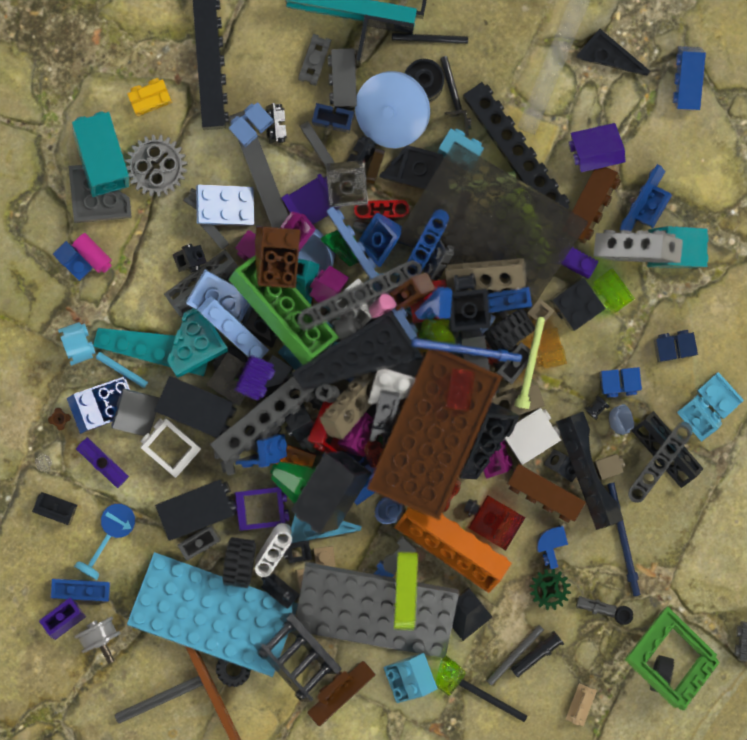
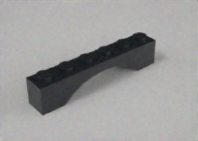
[556,412,624,530]

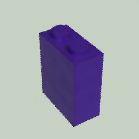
[568,123,626,172]

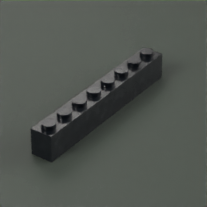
[193,0,229,130]

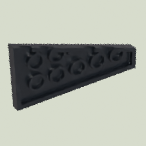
[292,311,423,390]

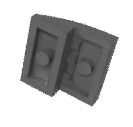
[111,388,159,436]

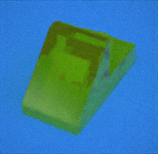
[435,655,466,696]

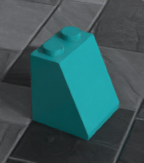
[647,226,709,268]

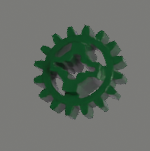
[529,568,571,610]

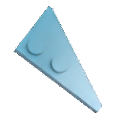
[291,514,362,543]

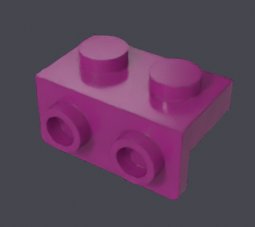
[280,211,316,252]

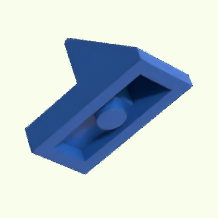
[53,241,93,281]
[415,287,452,320]

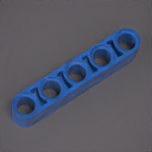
[396,209,449,283]

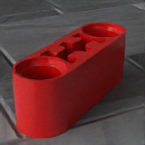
[354,200,410,220]

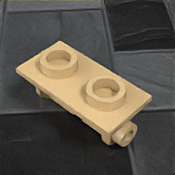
[566,683,597,726]

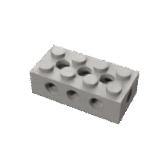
[594,230,683,263]

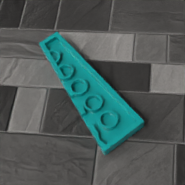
[93,328,208,376]

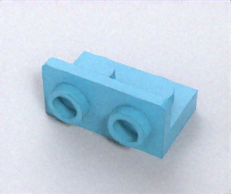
[677,394,722,442]

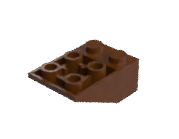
[255,226,300,288]

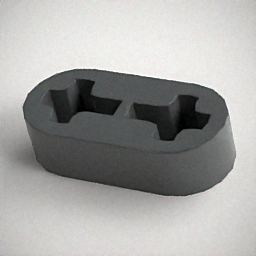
[200,224,229,250]

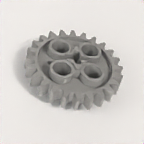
[125,135,188,197]

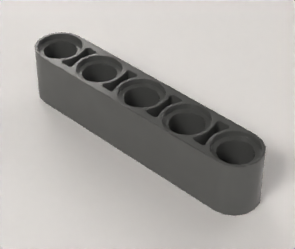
[628,422,693,503]

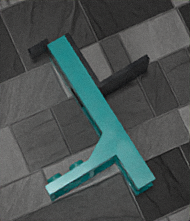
[285,0,427,67]

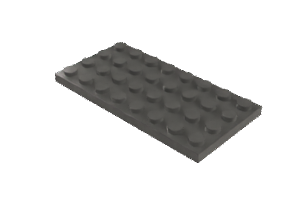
[296,562,459,658]

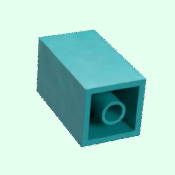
[72,111,129,197]

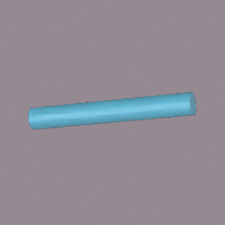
[96,352,148,388]

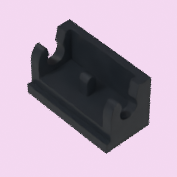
[32,492,78,525]

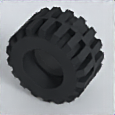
[483,308,535,351]
[223,537,256,588]

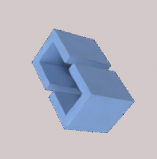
[229,102,274,147]

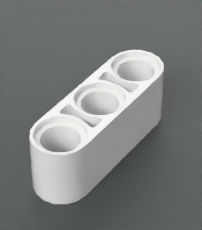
[255,523,292,577]

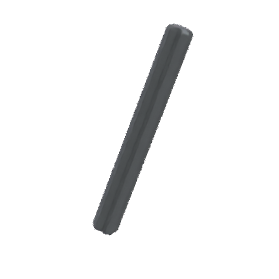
[115,676,203,724]

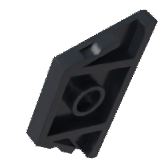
[379,145,451,197]

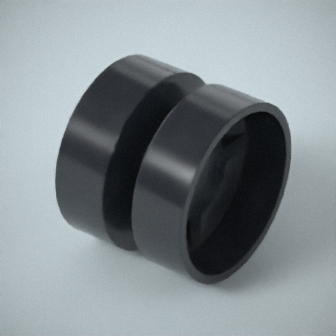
[405,59,444,103]

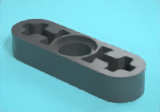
[300,121,337,172]

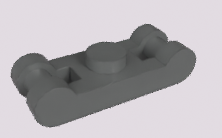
[298,34,332,86]

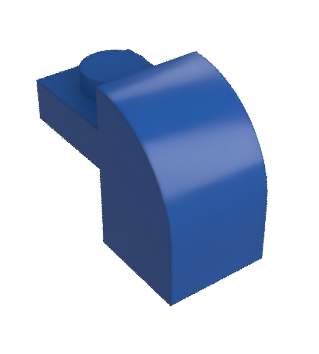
[536,525,568,569]

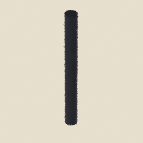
[392,33,468,44]
[457,678,528,722]

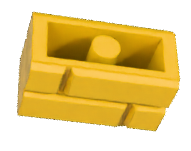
[127,78,173,117]

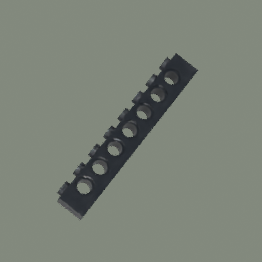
[463,82,570,222]

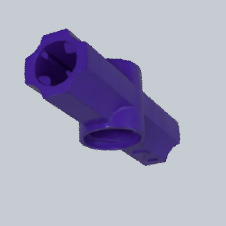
[76,437,130,489]

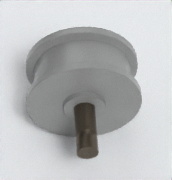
[74,617,121,664]

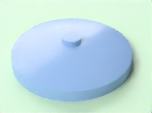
[355,71,430,148]

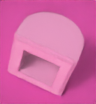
[369,294,397,318]

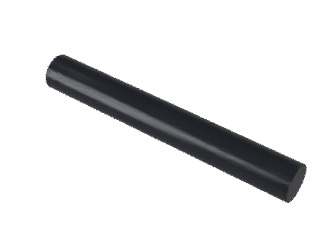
[440,56,463,113]

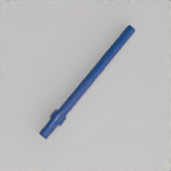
[411,338,522,362]

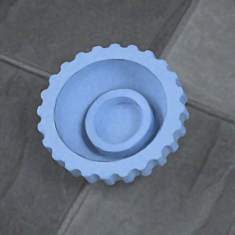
[374,497,405,525]

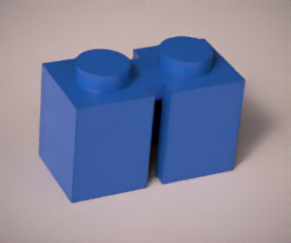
[599,367,642,398]

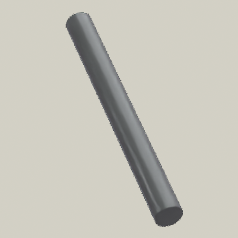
[486,625,544,686]

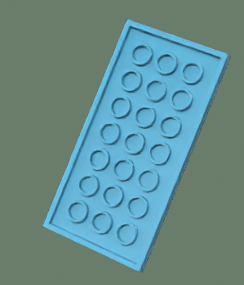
[127,552,298,678]

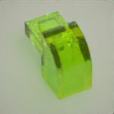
[419,318,456,344]

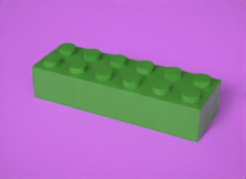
[229,255,339,365]

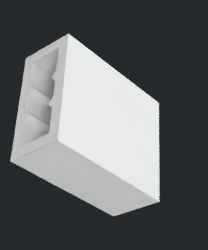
[505,408,561,465]

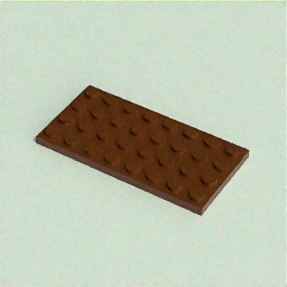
[367,349,502,520]

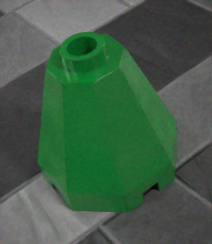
[270,461,316,503]

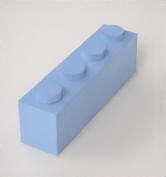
[197,296,269,359]

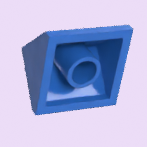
[358,213,402,267]

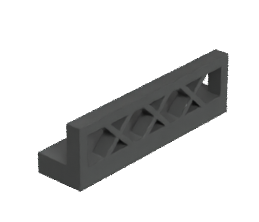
[164,249,239,318]

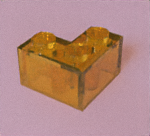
[531,327,567,370]

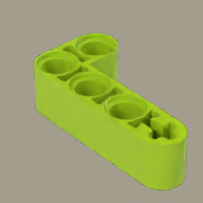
[394,552,418,631]

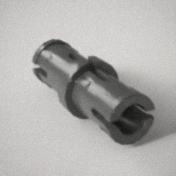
[576,596,616,618]

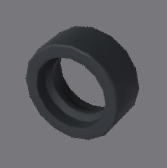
[650,655,674,692]

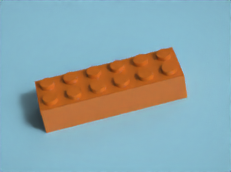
[394,507,512,593]

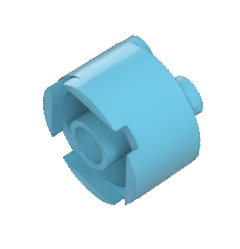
[58,322,95,366]

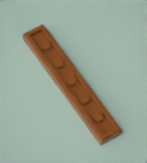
[185,646,241,740]

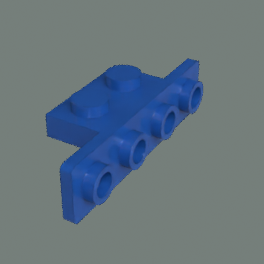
[620,164,672,231]

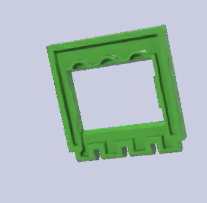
[624,606,720,711]

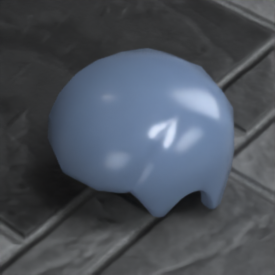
[609,404,634,435]

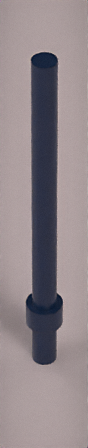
[607,482,641,597]

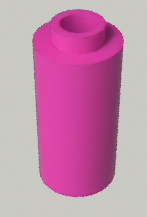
[72,233,112,273]

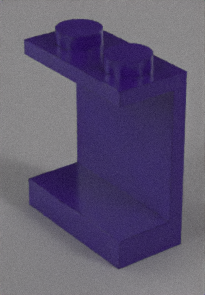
[281,174,342,225]

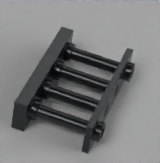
[254,613,342,702]

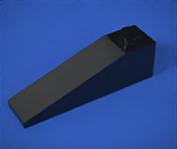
[459,402,519,480]

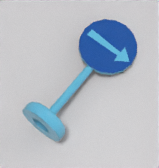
[74,504,135,580]

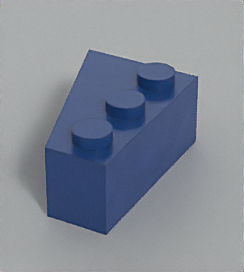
[672,46,706,110]

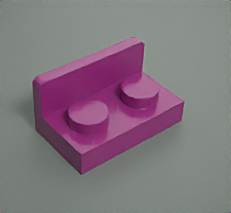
[483,439,513,479]

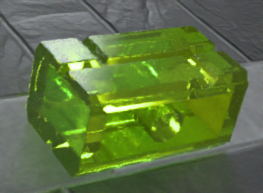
[592,268,635,313]

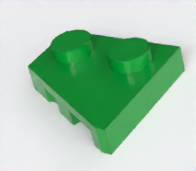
[320,225,359,267]

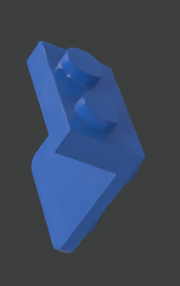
[235,434,287,468]

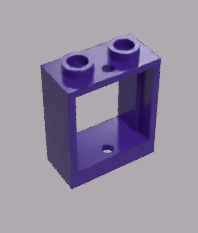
[235,487,289,531]

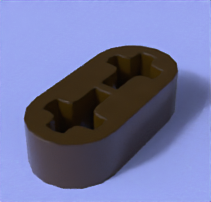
[365,148,385,185]

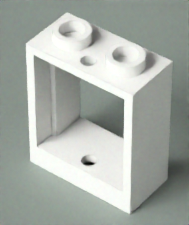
[140,418,201,478]

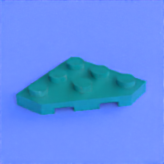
[167,308,228,378]

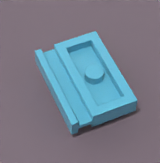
[697,372,744,419]

